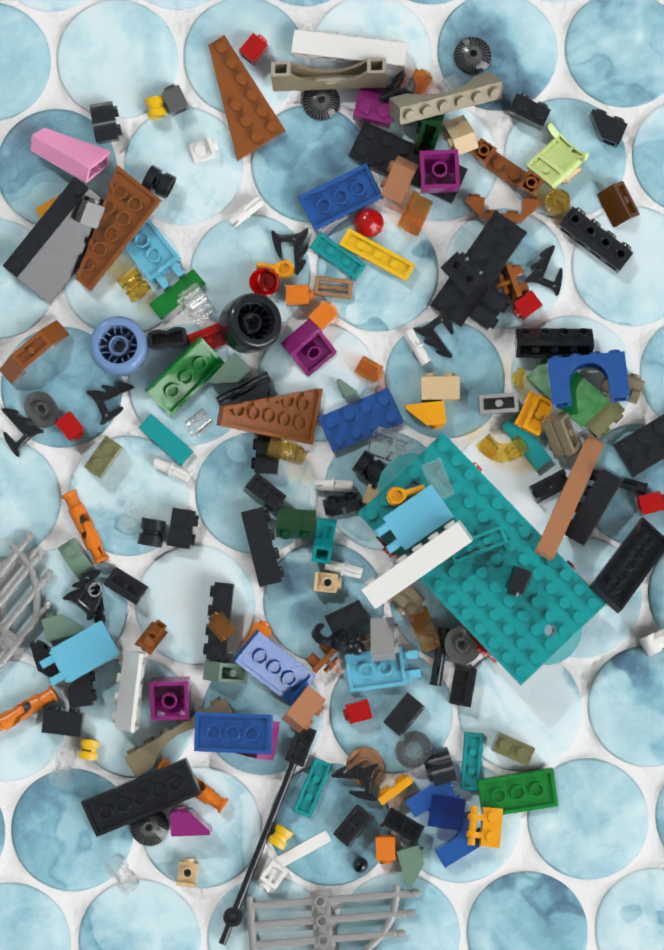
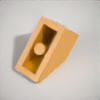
[405,401,446,430]

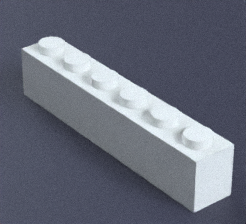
[291,28,408,70]
[362,520,473,609]

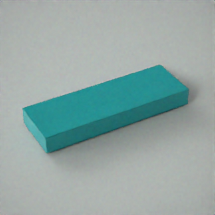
[309,232,367,281]
[138,414,194,466]
[501,414,552,471]
[450,524,509,564]
[460,732,484,791]
[293,757,333,818]

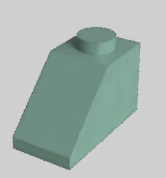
[208,353,252,385]
[57,538,96,580]
[41,612,86,642]
[203,660,248,684]
[396,843,426,889]

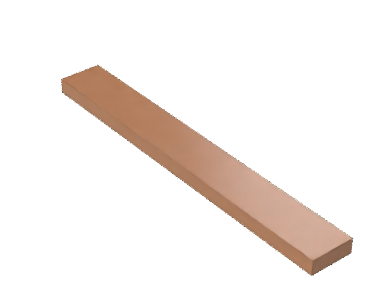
[534,435,605,561]

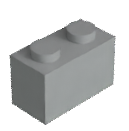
[477,392,519,416]
[370,617,399,661]

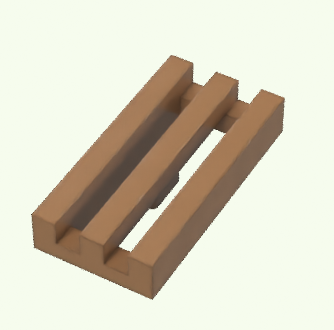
[313,276,353,300]

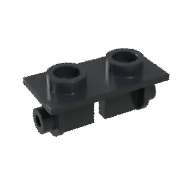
[322,491,363,517]

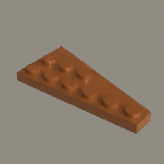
[208,35,286,161]
[76,165,162,291]
[216,388,323,445]

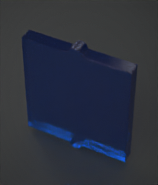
[427,794,466,831]

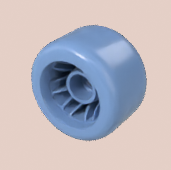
[89,316,149,376]

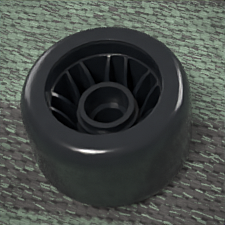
[219,293,282,354]

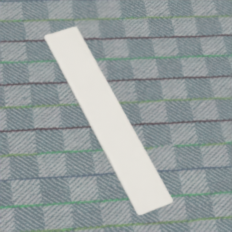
[265,831,331,868]

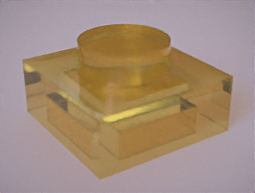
[511,368,525,389]

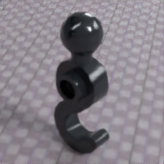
[311,623,364,656]

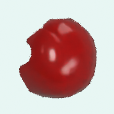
[353,209,384,238]
[249,267,280,296]

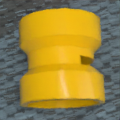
[144,96,167,120]
[78,738,100,760]
[268,823,294,850]

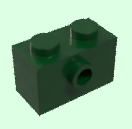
[414,114,445,153]
[276,508,316,541]

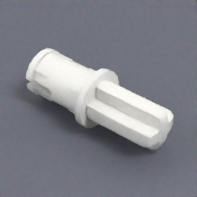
[228,197,263,228]
[403,329,431,366]
[152,456,190,482]
[315,478,353,493]
[324,560,363,579]

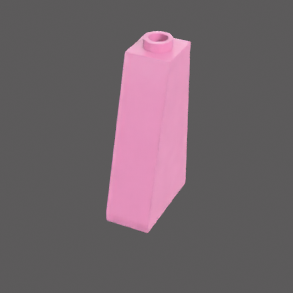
[30,128,111,183]

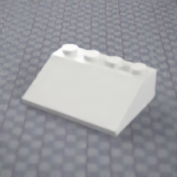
[112,649,148,733]

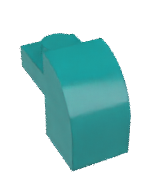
[311,517,337,564]

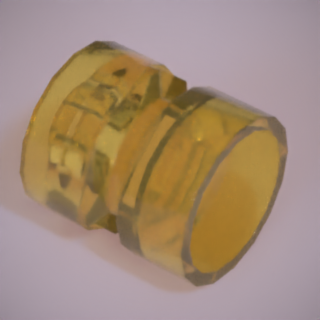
[543,188,570,217]
[116,267,152,303]

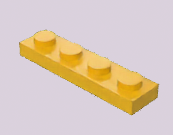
[339,228,415,282]

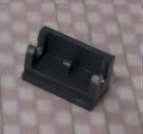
[528,468,567,504]
[243,472,287,514]
[103,567,148,605]
[449,665,477,708]
[383,692,426,737]
[333,804,374,847]
[380,807,424,845]

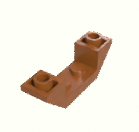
[470,138,545,197]
[464,194,542,224]
[0,320,70,384]

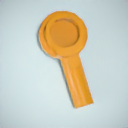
[256,260,294,279]
[386,484,425,506]

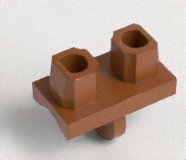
[495,263,529,301]
[135,620,168,655]
[306,644,340,674]

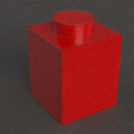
[239,33,268,66]
[512,290,543,321]
[55,411,86,442]
[635,491,664,516]
[343,698,373,724]

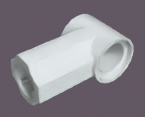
[639,629,664,657]

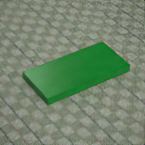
[145,337,225,416]
[526,358,609,428]
[477,767,558,815]

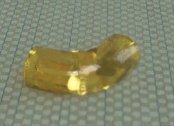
[475,434,529,463]
[266,437,307,465]

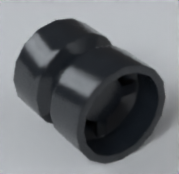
[142,165,177,199]
[352,450,387,485]
[137,517,166,548]

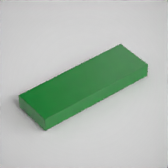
[149,269,206,320]

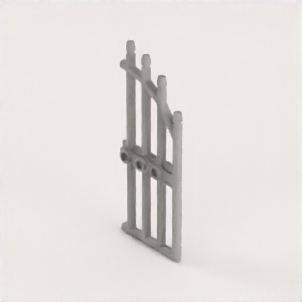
[0,531,54,670]
[246,884,420,950]

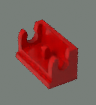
[187,322,226,350]

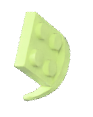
[526,122,589,190]

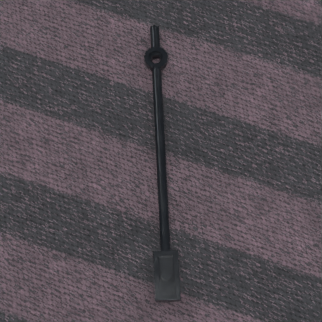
[219,727,317,945]

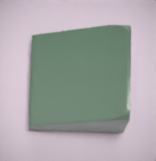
[336,379,357,399]

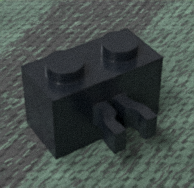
[324,600,367,640]

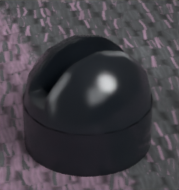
[85,580,102,597]
[352,857,368,873]

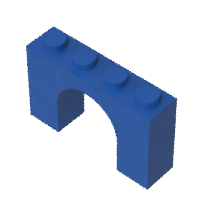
[547,349,630,409]
[404,782,480,868]

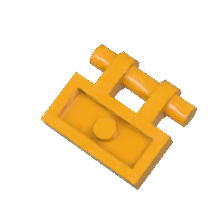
[466,806,503,848]

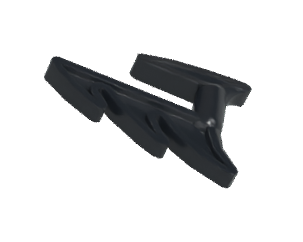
[379,70,416,102]
[271,228,309,275]
[524,245,563,296]
[414,307,454,358]
[86,382,135,425]
[1,408,44,457]
[63,569,102,620]
[331,763,379,801]

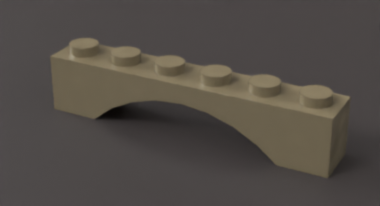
[271,58,387,91]
[389,72,502,125]
[124,696,234,777]

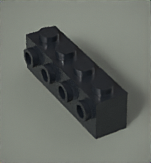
[557,207,634,273]
[515,328,594,358]
[564,467,625,546]
[241,507,285,587]
[203,582,235,661]

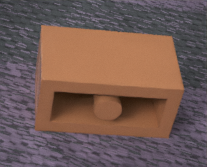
[380,156,419,204]
[281,685,326,733]

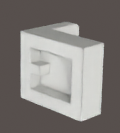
[189,136,218,164]
[256,860,288,894]

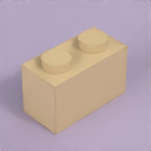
[441,114,479,155]
[420,373,460,401]

